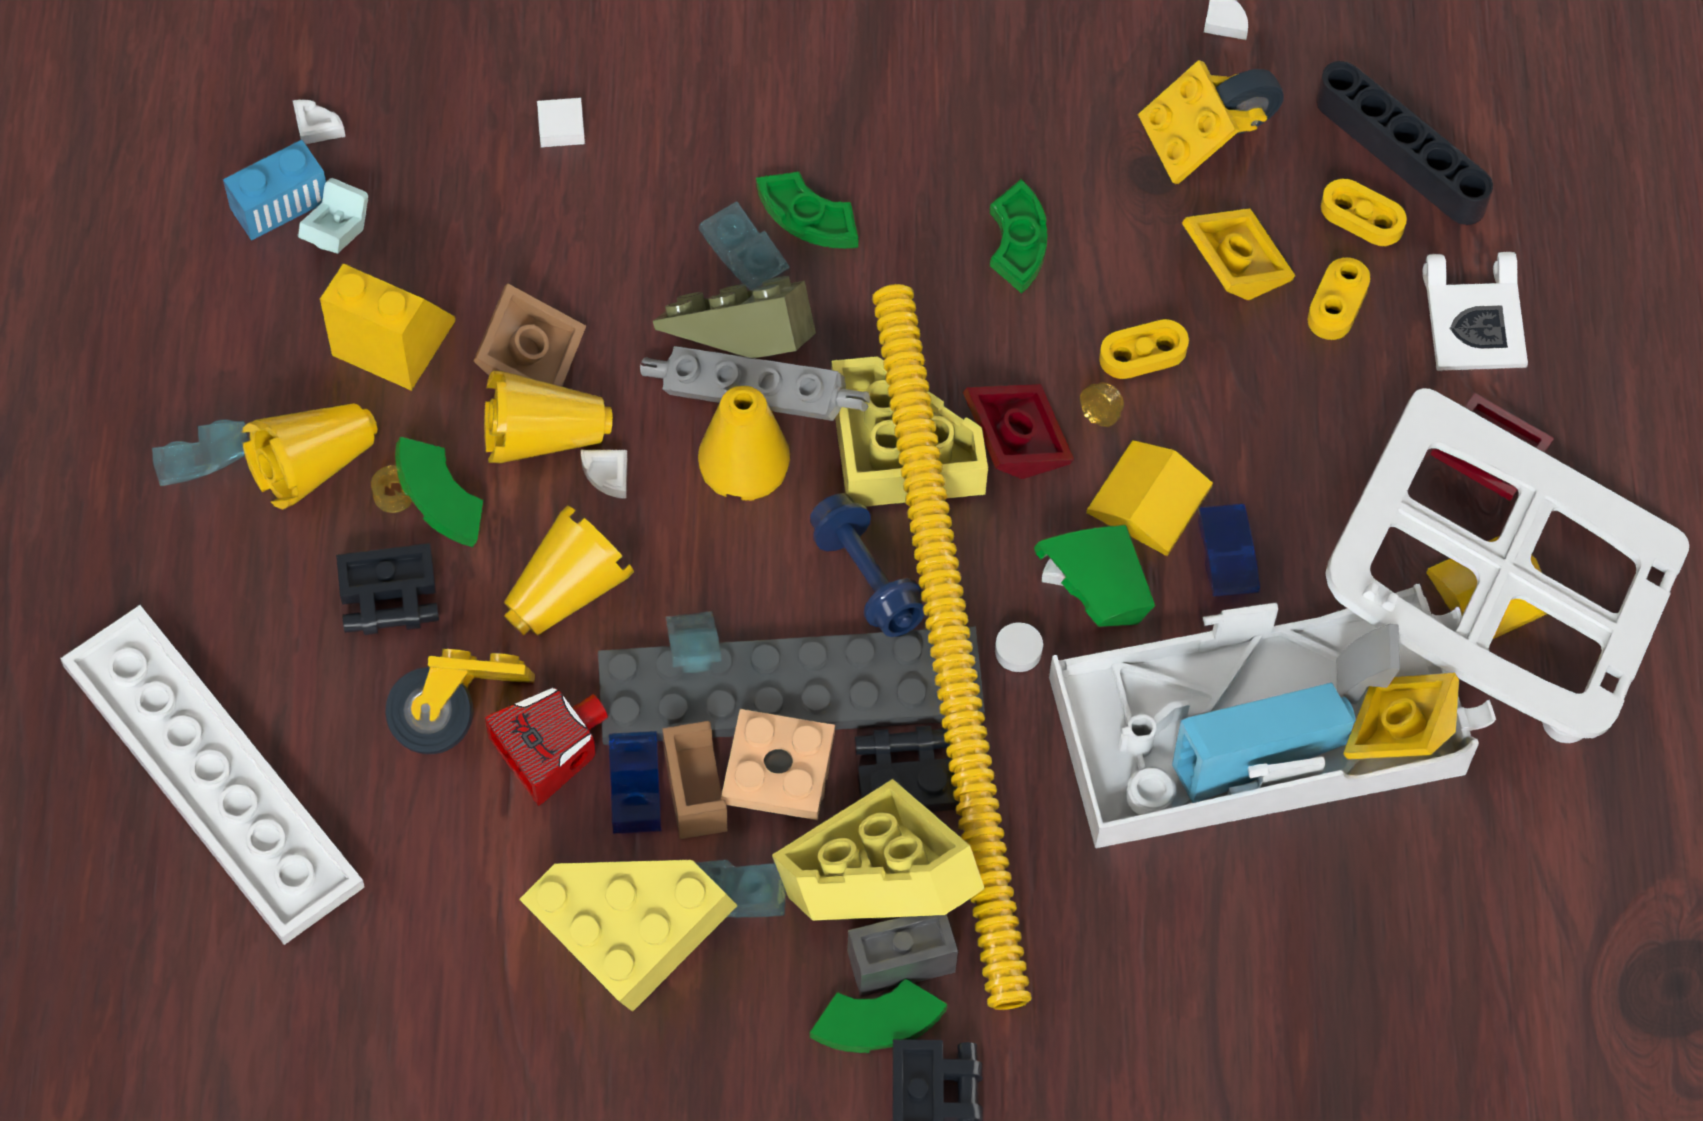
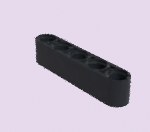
[1316,61,1493,225]

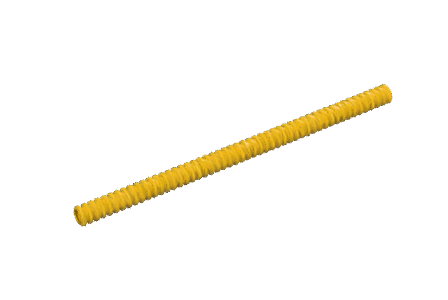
[872,284,1032,1010]

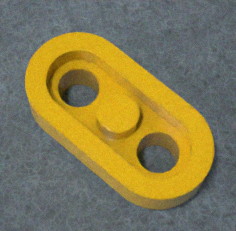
[1321,179,1407,246]
[1307,257,1370,340]
[1099,319,1189,379]

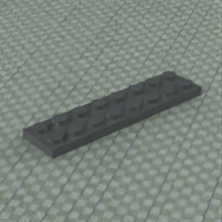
[598,626,985,745]

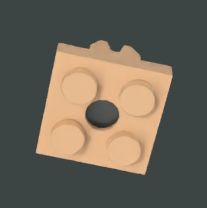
[721,709,835,820]

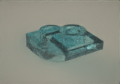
[698,201,790,290]
[152,420,249,486]
[665,611,721,673]
[696,860,786,917]

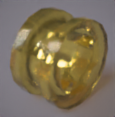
[371,465,413,513]

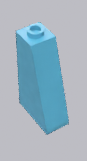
[1172,683,1355,803]

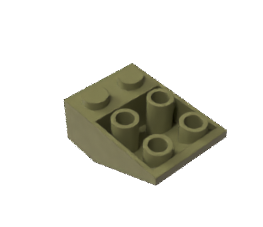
[653,276,816,359]

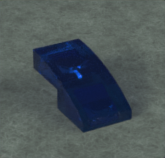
[1198,504,1260,596]
[609,731,661,834]

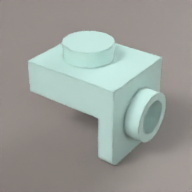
[298,178,368,254]

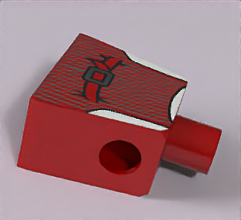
[485,688,608,806]

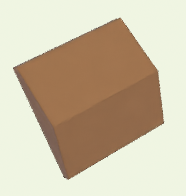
[473,284,586,387]

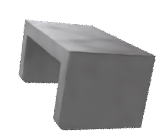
[847,914,958,997]

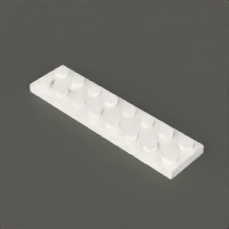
[60,605,365,945]

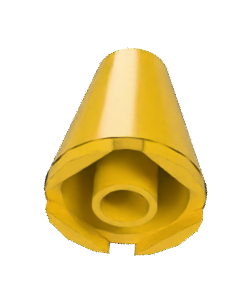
[484,371,612,464]
[698,386,790,501]
[242,403,377,509]
[504,505,634,636]

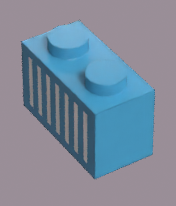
[223,140,326,241]

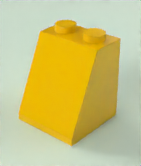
[320,264,456,391]

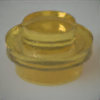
[1080,382,1124,427]

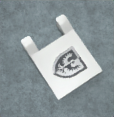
[1422,252,1528,371]

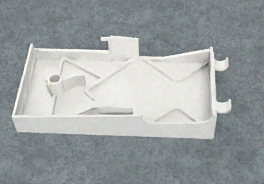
[1049,584,1496,848]

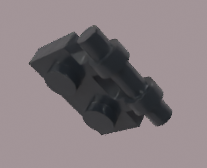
[336,543,439,635]
[855,725,959,812]
[892,1039,983,1121]

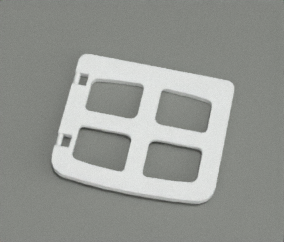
[1325,388,1689,738]

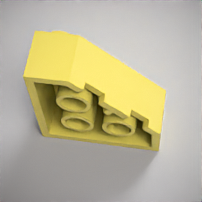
[832,356,988,506]
[772,779,985,920]
[520,860,738,1012]

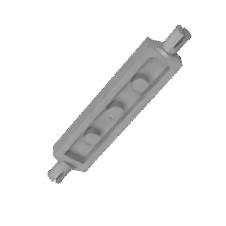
[640,346,870,421]

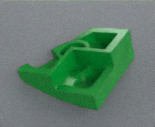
[1034,525,1155,627]

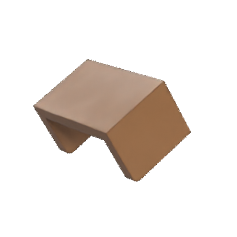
[662,721,727,839]

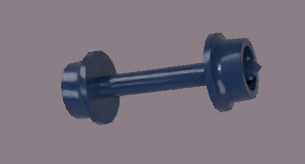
[810,493,925,637]

